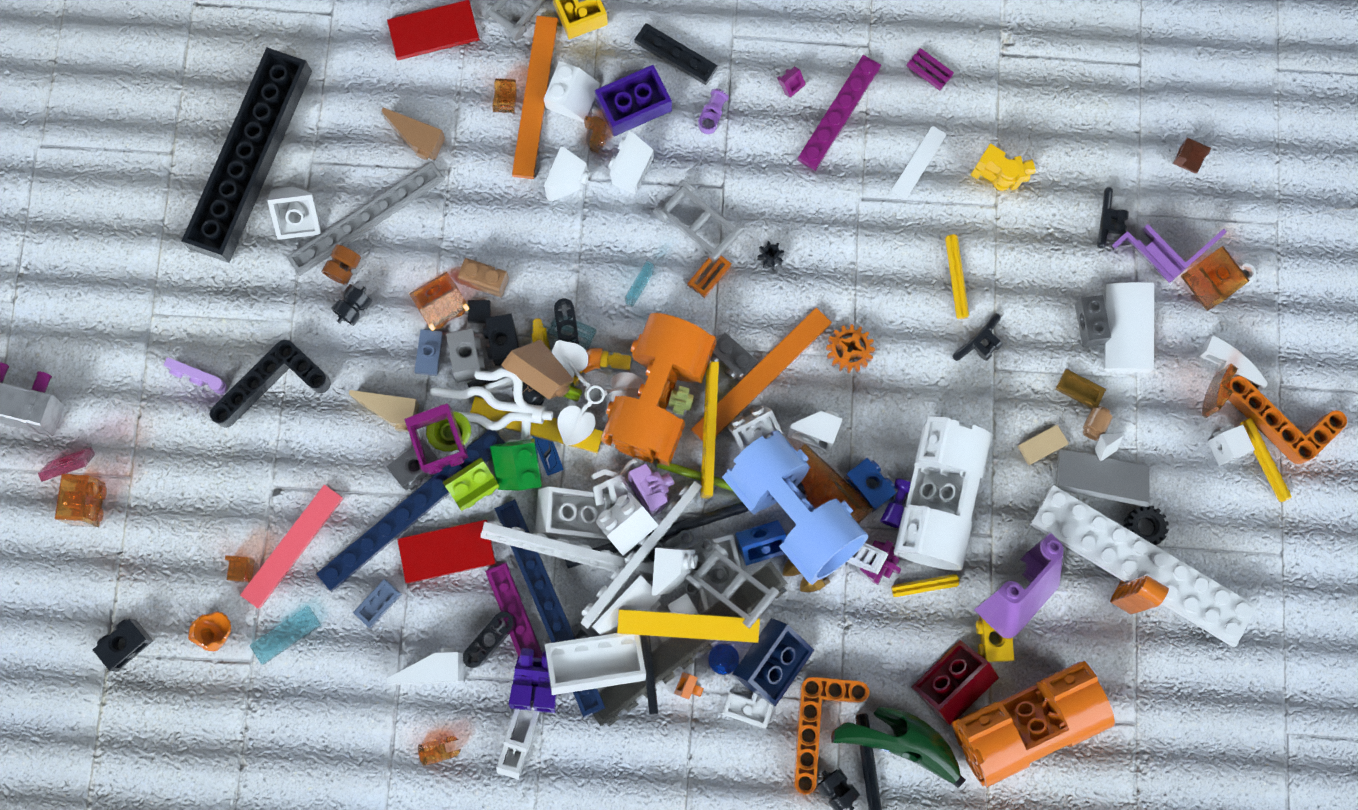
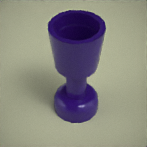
[880,479,911,529]

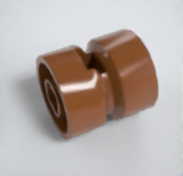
[321,244,361,285]

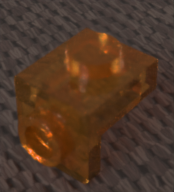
[492,78,517,113]
[584,116,608,153]

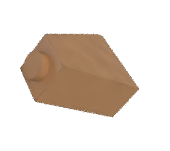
[501,340,574,399]

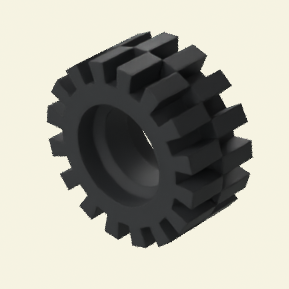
[1123,506,1169,545]

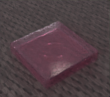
[38,447,95,482]

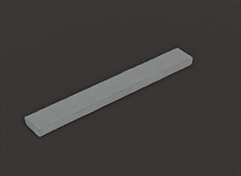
[287,161,445,276]

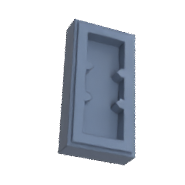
[414,329,444,376]
[353,578,402,629]

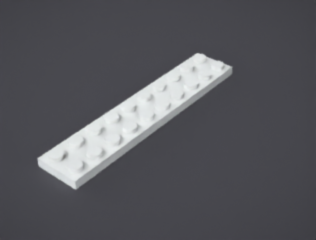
[1030,485,1257,647]

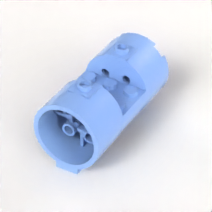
[722,430,868,585]

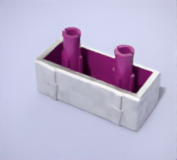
[0,362,64,436]

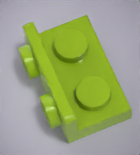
[443,458,499,511]

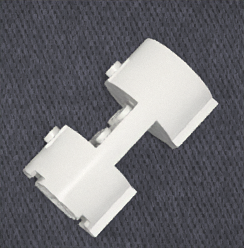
[894,416,992,571]

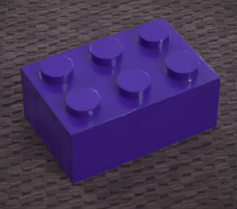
[595,65,672,137]

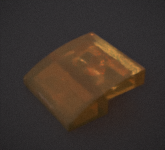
[1202,364,1238,418]

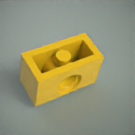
[976,616,1014,663]

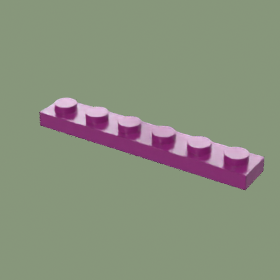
[797,55,881,171]

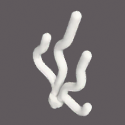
[430,368,553,443]

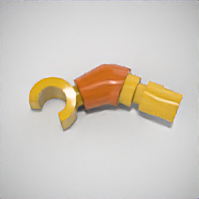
[573,348,632,387]

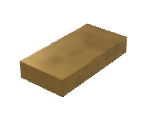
[1055,369,1106,408]

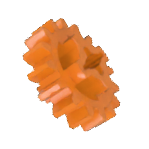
[826,324,875,373]

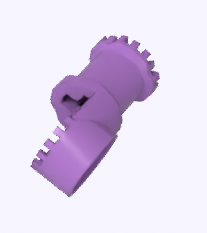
[698,88,729,134]

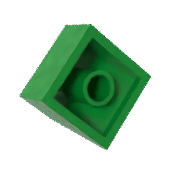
[490,438,543,491]

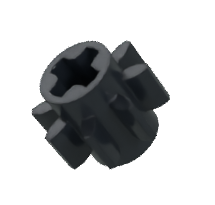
[757,241,785,270]

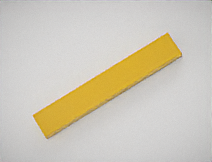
[700,361,719,499]
[470,396,603,454]
[617,609,760,643]

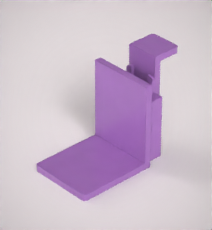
[1112,224,1227,284]

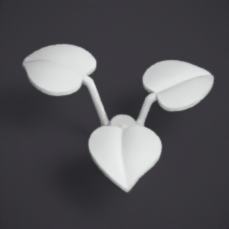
[552,340,646,446]

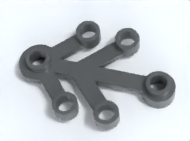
[647,530,729,595]

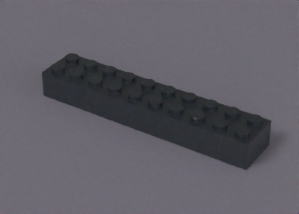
[182,47,312,263]

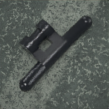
[1097,187,1129,249]
[952,313,1003,361]

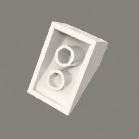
[535,486,611,540]
[387,648,464,685]

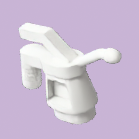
[591,457,638,506]

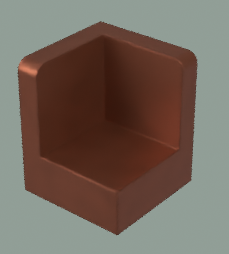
[1173,137,1211,174]

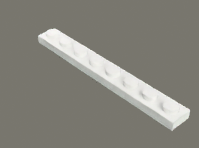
[581,481,702,629]
[480,521,654,582]

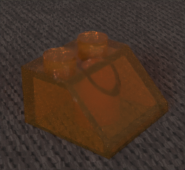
[1181,246,1250,311]
[409,272,470,331]

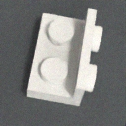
[727,406,783,452]

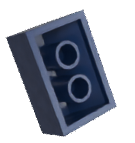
[732,618,814,707]

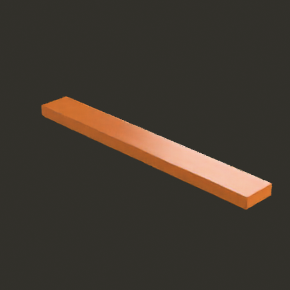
[512,16,558,179]
[691,308,832,442]

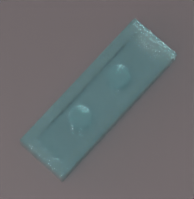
[249,606,321,665]

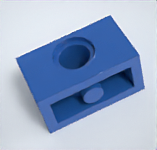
[844,458,896,513]
[735,520,786,566]

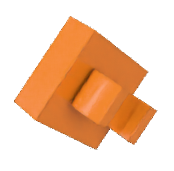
[674,672,704,700]

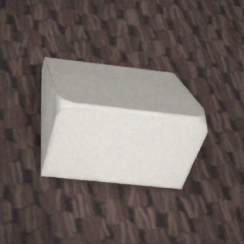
[1095,433,1123,461]

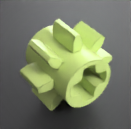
[668,386,694,415]

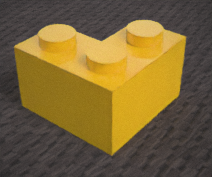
[553,0,608,40]

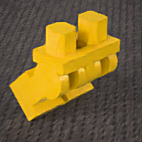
[971,143,1036,191]

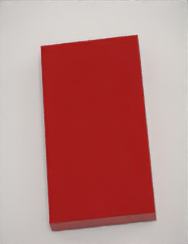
[387,0,480,61]
[397,519,496,584]

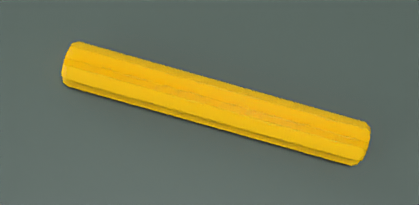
[945,234,969,319]
[1240,418,1292,502]

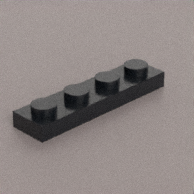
[634,23,718,85]

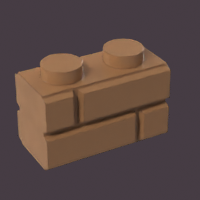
[457,258,509,298]

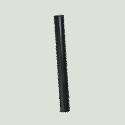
[640,635,659,715]

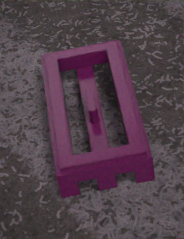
[906,48,954,91]

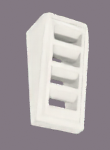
[847,543,888,574]

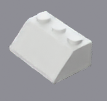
[592,575,662,636]

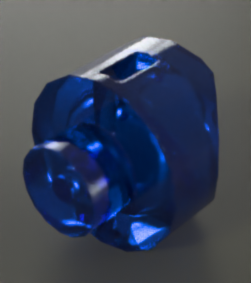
[708,643,739,676]

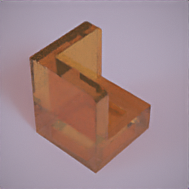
[225,555,255,583]

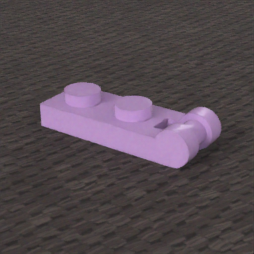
[164,357,228,395]

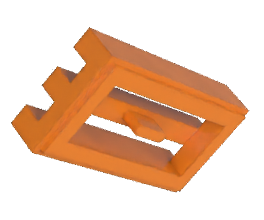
[687,256,732,299]

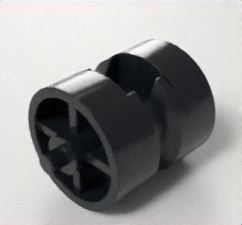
[331,284,373,326]
[816,768,860,810]

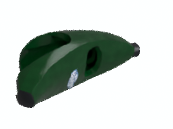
[831,707,966,788]

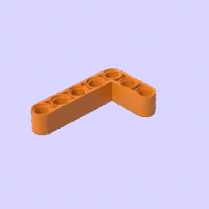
[1222,376,1347,464]
[1110,575,1169,615]
[793,677,869,794]

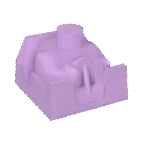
[628,464,674,518]

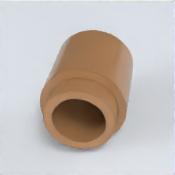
[1082,406,1113,441]

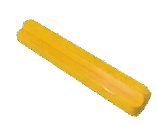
[891,574,959,597]

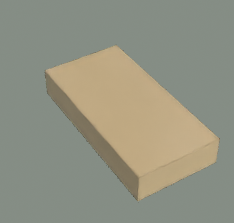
[1017,424,1069,466]

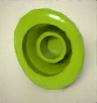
[426,411,471,452]

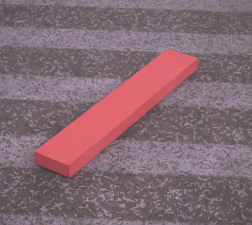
[240,484,344,609]

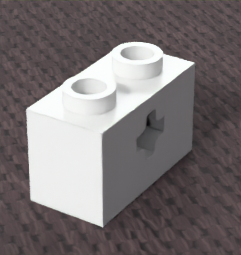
[1207,424,1255,466]

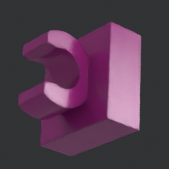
[777,66,806,98]

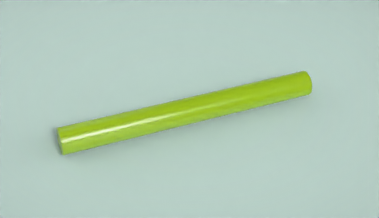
[657,463,734,492]

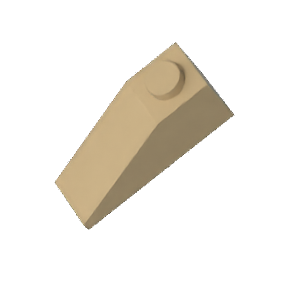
[349,390,420,432]

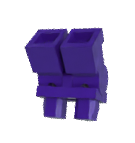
[509,648,557,713]

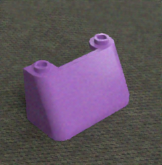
[974,533,1064,639]

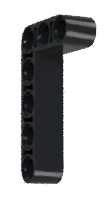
[210,340,331,428]

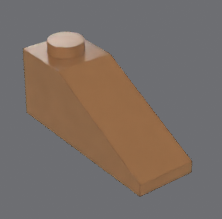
[381,107,445,161]

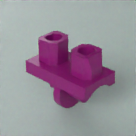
[860,540,901,585]

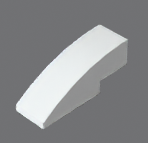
[1200,336,1268,391]
[496,703,539,779]

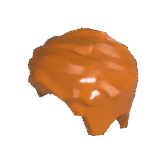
[188,611,231,652]

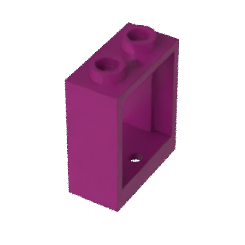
[404,403,469,474]

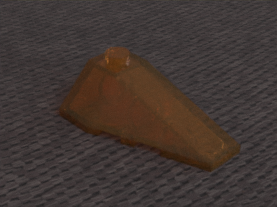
[800,444,873,524]

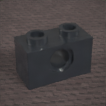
[482,313,519,366]
[92,619,153,672]

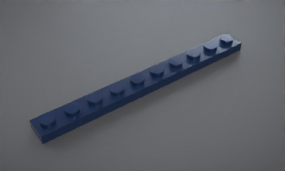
[316,430,506,592]
[494,499,606,718]

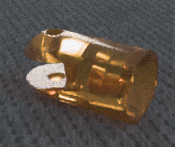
[418,736,461,766]

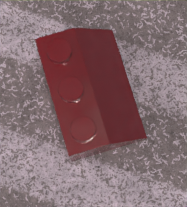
[911,640,999,726]

